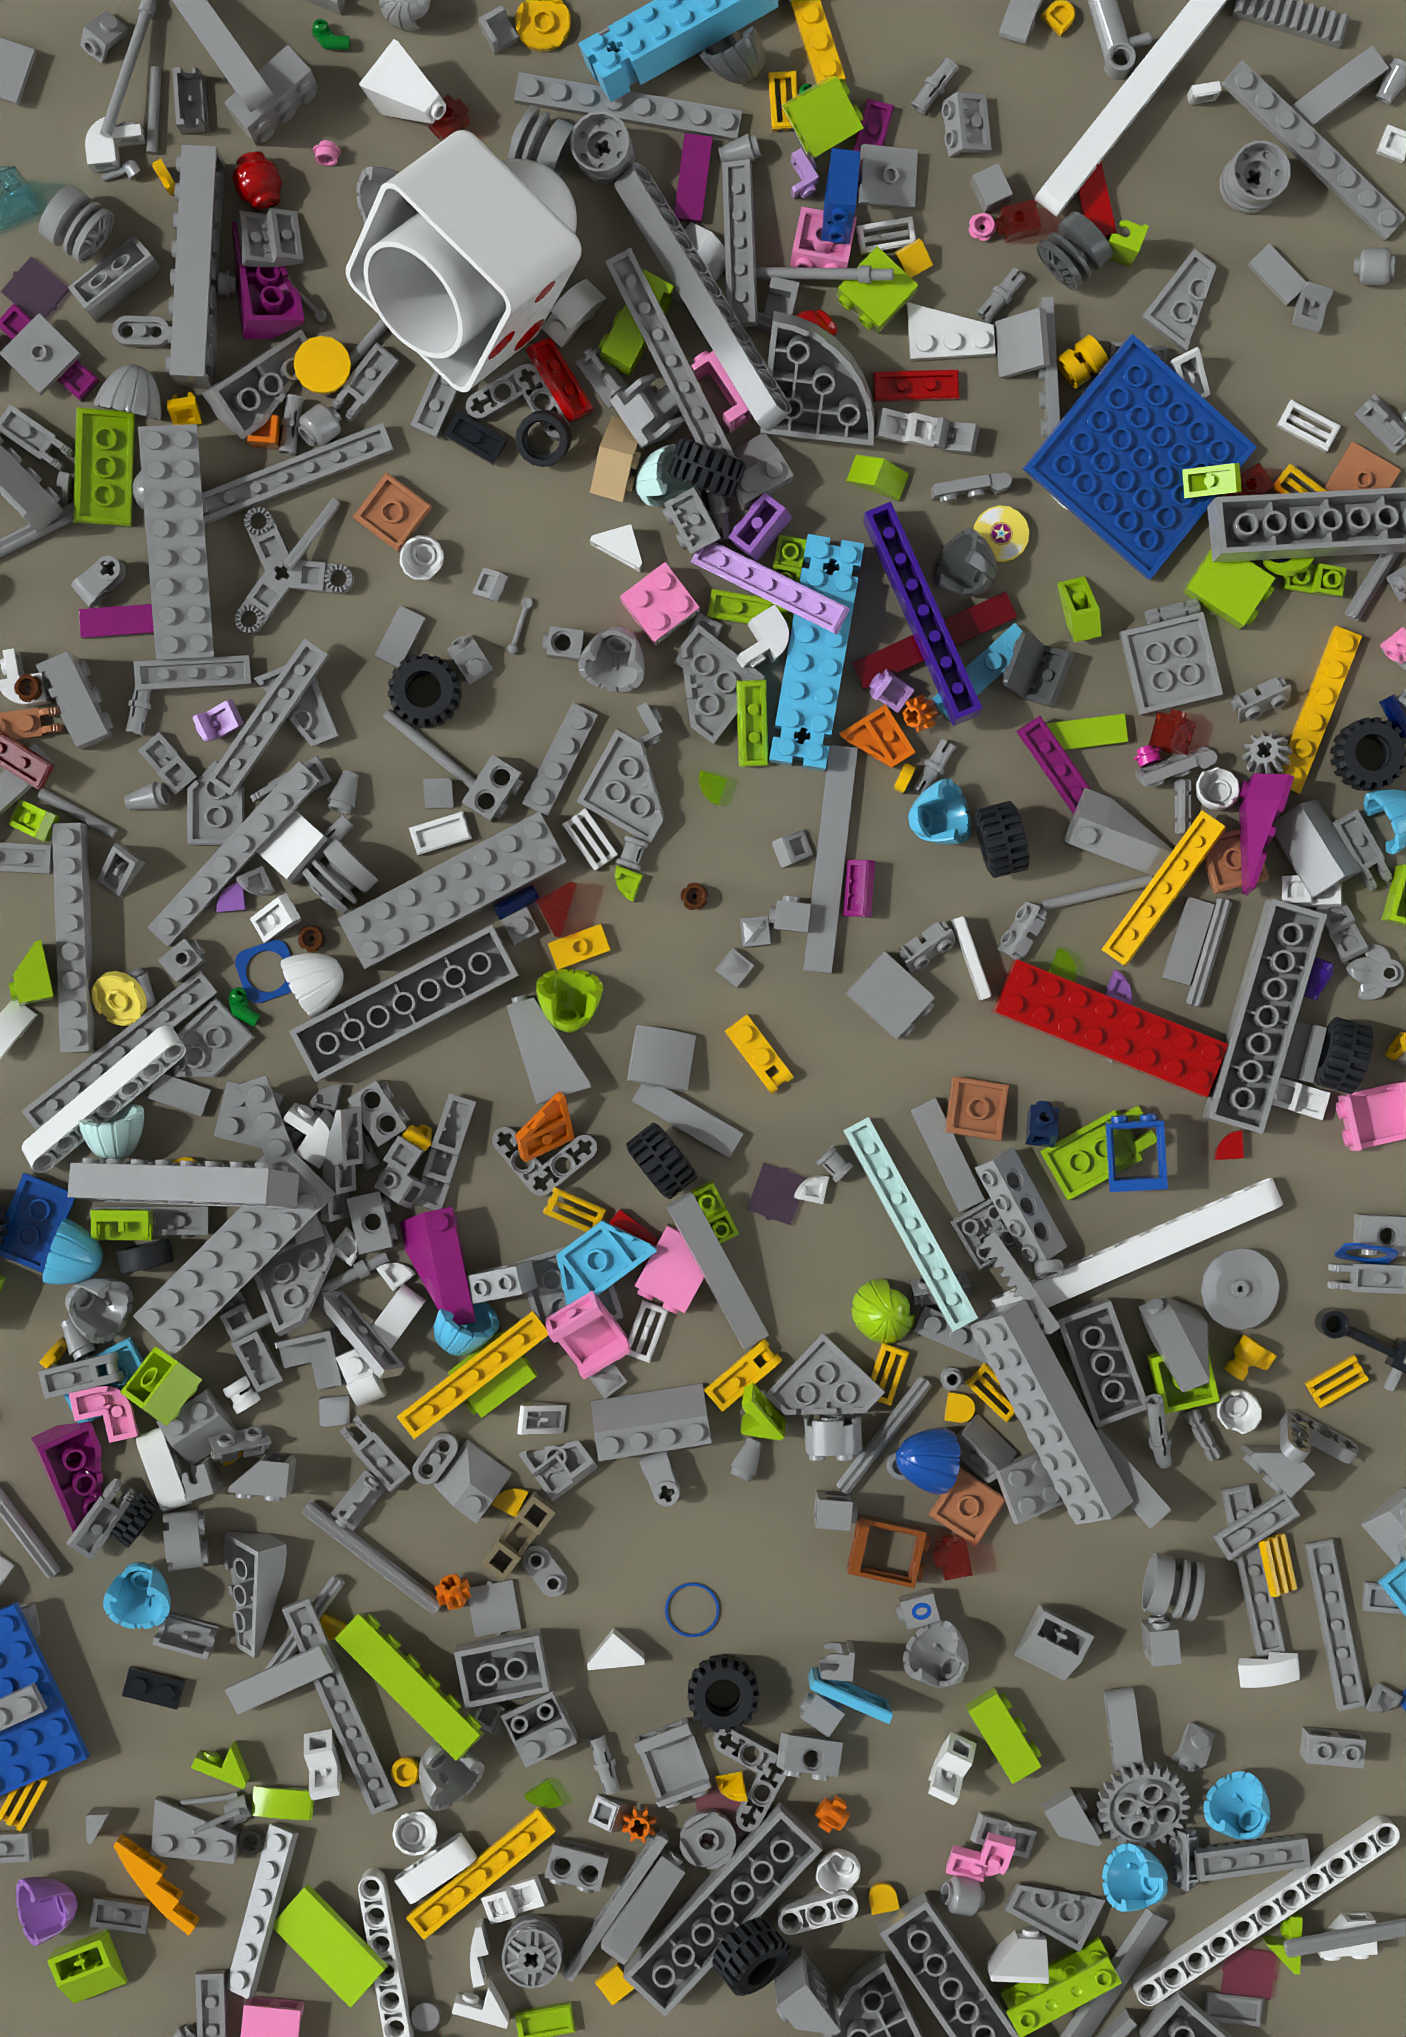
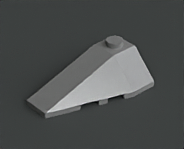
[202,329,308,439]
[1063,788,1173,876]
[1139,1296,1210,1393]
[224,1532,287,1658]

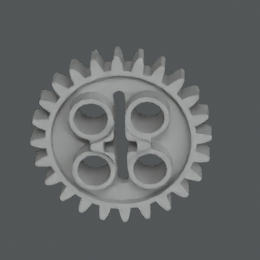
[1096,1761,1190,1848]

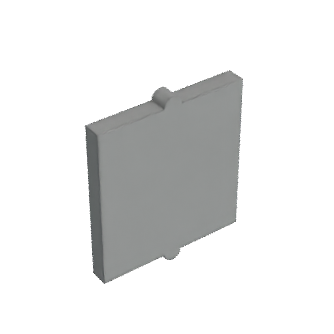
[468,1579,522,1637]

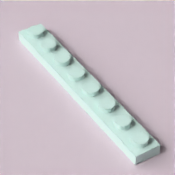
[843,1117,978,1332]

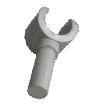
[102,160,144,182]

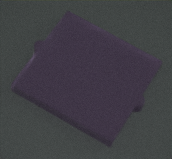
[1,257,69,319]
[747,1163,807,1225]

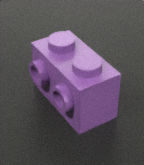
[729,492,792,562]

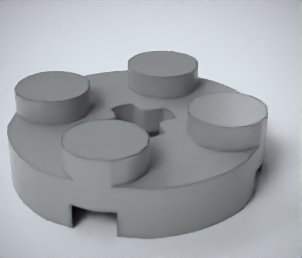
[680,1809,736,1869]

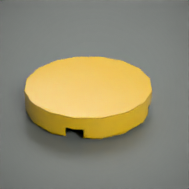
[515,0,571,52]
[294,336,351,395]

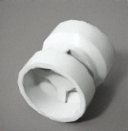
[222,1375,261,1414]

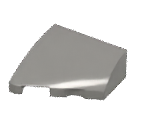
[518,1440,598,1501]

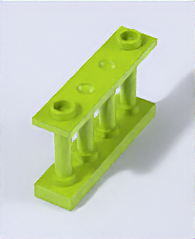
[999,1936,1122,2037]

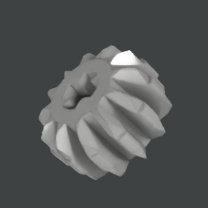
[1242,730,1292,774]

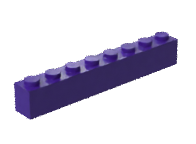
[863,501,983,726]

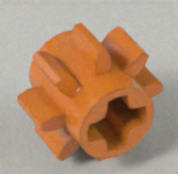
[902,695,939,732]
[435,1574,471,1610]
[815,1795,850,1833]
[622,1805,656,1843]

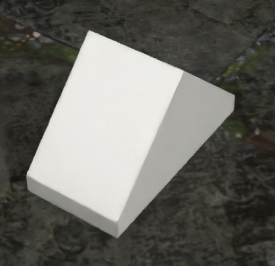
[685,222,726,281]
[1168,347,1211,398]
[590,524,643,572]
[517,1400,566,1435]
[587,1628,645,1670]

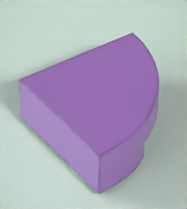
[216,882,246,913]
[1104,970,1133,1005]

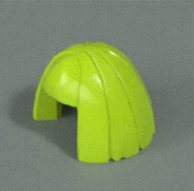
[536,969,603,1033]
[851,1278,916,1344]

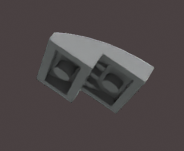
[236,208,304,267]
[627,1025,696,1092]

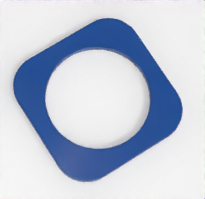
[235,940,292,1003]
[1334,1243,1398,1264]

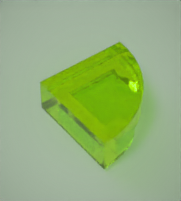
[699,770,727,806]
[1048,947,1077,982]
[524,1778,563,1808]

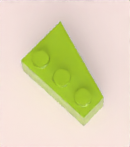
[598,269,674,376]

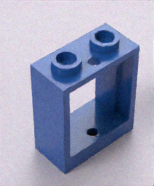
[821,148,860,244]
[1105,1113,1168,1192]

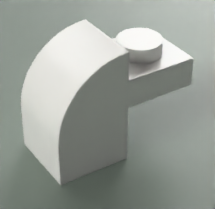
[85,117,147,173]
[542,279,607,348]
[737,605,789,668]
[0,648,53,707]
[283,1102,334,1169]
[336,1348,388,1407]
[304,1729,342,1800]
[928,1732,977,1805]

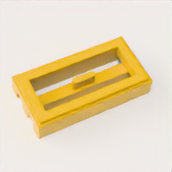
[768,71,798,132]
[1272,463,1327,494]
[543,1186,606,1232]
[870,1343,909,1406]
[1304,1354,1369,1408]
[965,1363,1015,1423]
[1258,1533,1297,1597]
[0,1777,50,1832]

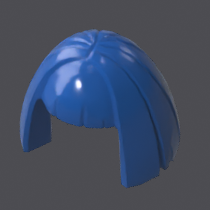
[896,1427,961,1495]

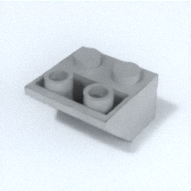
[1240,1444,1315,1498]
[228,1452,297,1501]
[1014,1604,1094,1681]
[501,1690,578,1768]

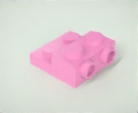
[790,206,857,268]

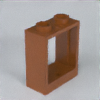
[846,1513,930,1588]

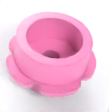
[313,140,341,166]
[969,213,996,241]

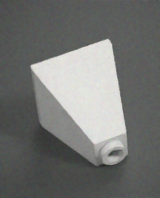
[359,39,447,124]

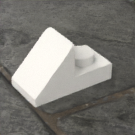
[250,893,301,943]
[452,1980,510,2029]

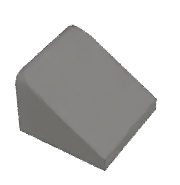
[423,778,454,809]
[772,829,814,868]
[319,1395,351,1427]
[474,1702,513,1735]
[588,1794,629,1833]
[86,1807,113,1844]

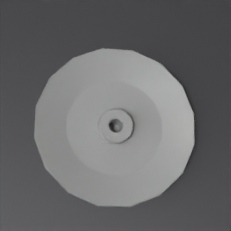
[1201,1248,1280,1330]

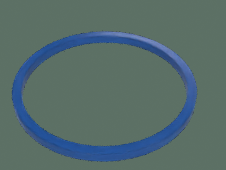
[665,1582,719,1637]

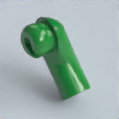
[312,19,350,51]
[229,987,261,1027]

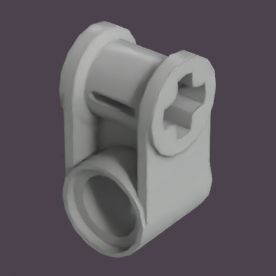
[71,555,127,608]
[639,1451,681,1507]

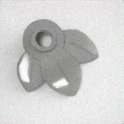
[1346,944,1404,1000]

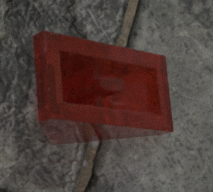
[536,882,577,938]

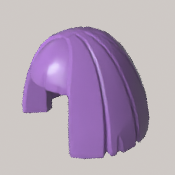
[16,1877,77,1946]

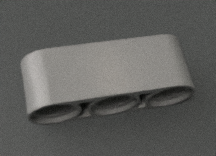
[1103,1687,1144,1773]

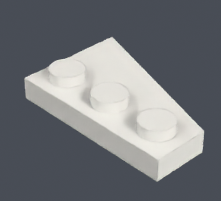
[906,302,995,361]

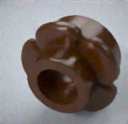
[14,674,42,702]
[681,882,709,910]
[298,925,326,953]

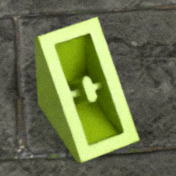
[846,454,909,501]

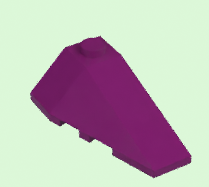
[400,1207,476,1326]
[31,1421,103,1533]

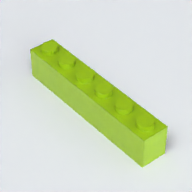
[335,1613,484,1761]

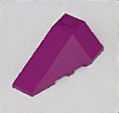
[232,222,305,339]
[1239,773,1294,895]

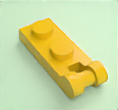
[725,1014,794,1095]
[704,1338,783,1412]

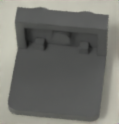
[1003,632,1074,708]

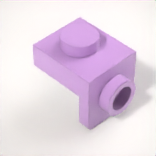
[790,148,819,199]
[869,669,914,713]
[193,699,245,742]

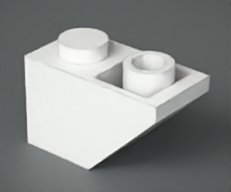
[1317,1911,1378,1961]

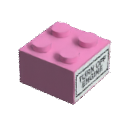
[620,562,700,646]

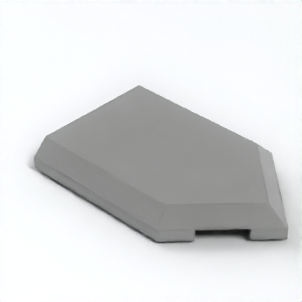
[187,760,245,845]
[174,997,255,1077]

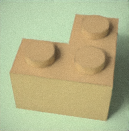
[590,416,645,502]

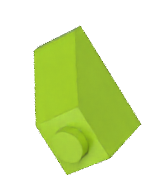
[1057,576,1102,642]

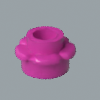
[1134,744,1161,768]

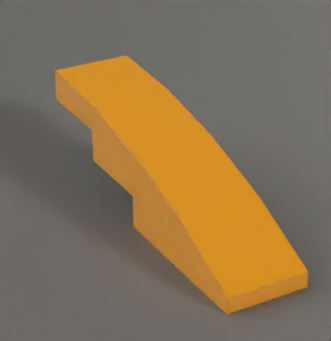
[113,1834,200,1936]

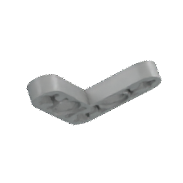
[466,364,569,441]
[492,1126,598,1196]
[1280,1409,1360,1464]
[713,1728,787,1832]

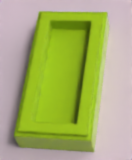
[515,2001,576,2037]

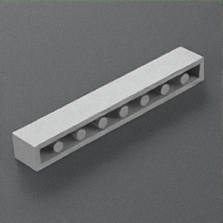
[52,823,96,1052]

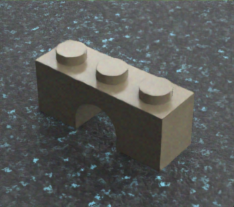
[481,1490,557,1581]

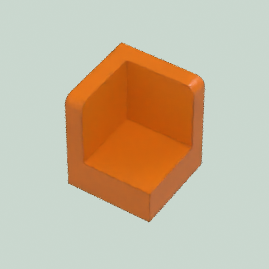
[247,415,282,450]

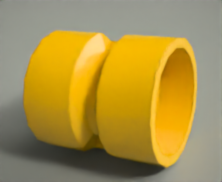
[1057,334,1109,389]

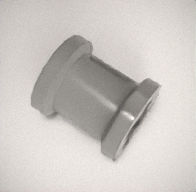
[616,836,648,871]
[815,1145,853,1183]

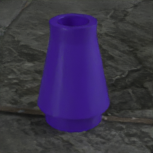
[1304,957,1335,1001]

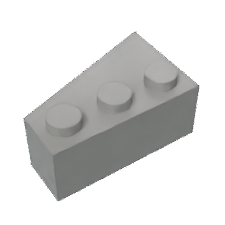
[36,651,114,750]

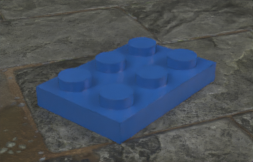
[0,1172,76,1273]

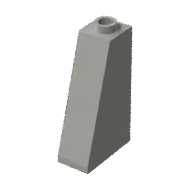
[507,994,592,1104]
[1093,1426,1171,1529]
[601,1848,685,1965]

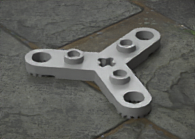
[234,507,354,634]

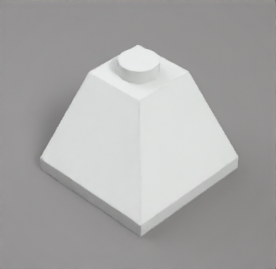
[985,1926,1049,1984]

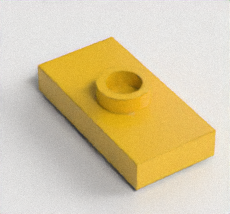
[548,924,611,969]

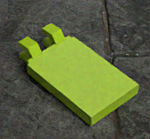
[1040,1105,1156,1200]

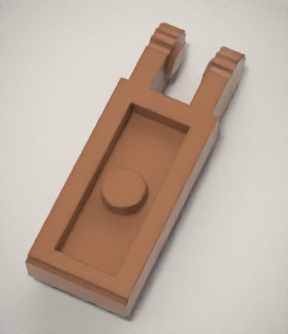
[0,707,65,740]

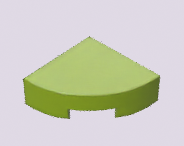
[615,866,643,902]

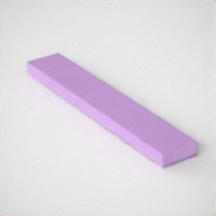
[691,542,850,635]

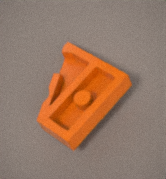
[839,704,916,768]
[515,1091,575,1162]

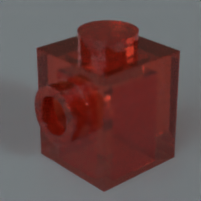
[425,94,470,142]
[996,199,1042,243]
[1227,463,1274,496]
[1148,709,1196,755]
[933,1534,973,1581]

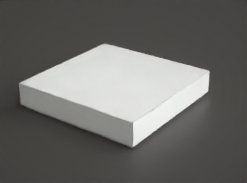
[257,810,328,882]

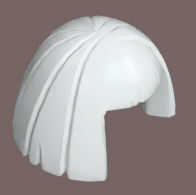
[281,953,344,1018]

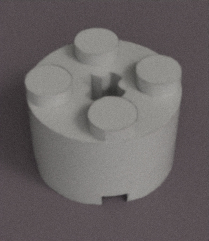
[804,1413,863,1461]
[163,1509,209,1571]

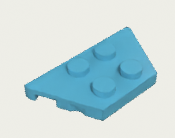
[556,1220,658,1305]

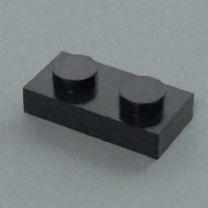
[444,411,508,466]
[122,1666,186,1710]

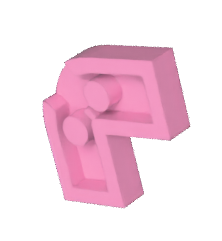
[69,1385,139,1443]
[945,1832,1016,1882]

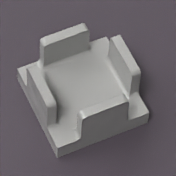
[610,374,685,448]

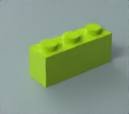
[966,1687,1042,1784]

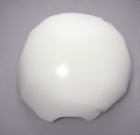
[400,535,444,580]
[1196,767,1240,811]
[1216,1389,1262,1434]
[392,1811,438,1856]
[816,1848,861,1894]

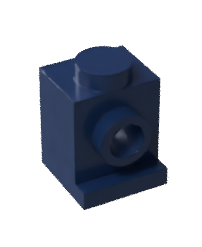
[1025,1101,1059,1148]

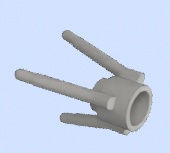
[180,1791,252,1835]

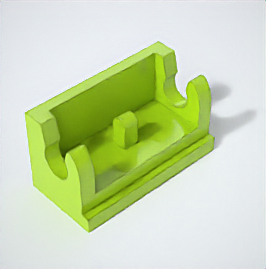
[1108,220,1149,267]
[90,1208,153,1241]

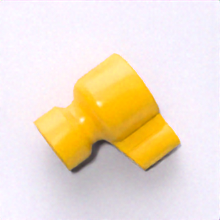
[1224,1334,1277,1381]

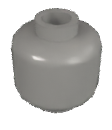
[1354,248,1396,285]
[298,404,341,447]
[940,1876,985,1916]

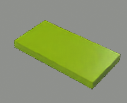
[73,407,135,527]
[273,1884,388,2008]

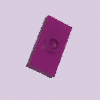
[843,860,875,918]

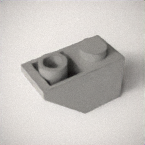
[1041,1787,1103,1847]

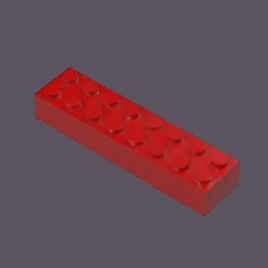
[992,959,1228,1097]

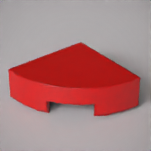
[1214,1130,1244,1160]

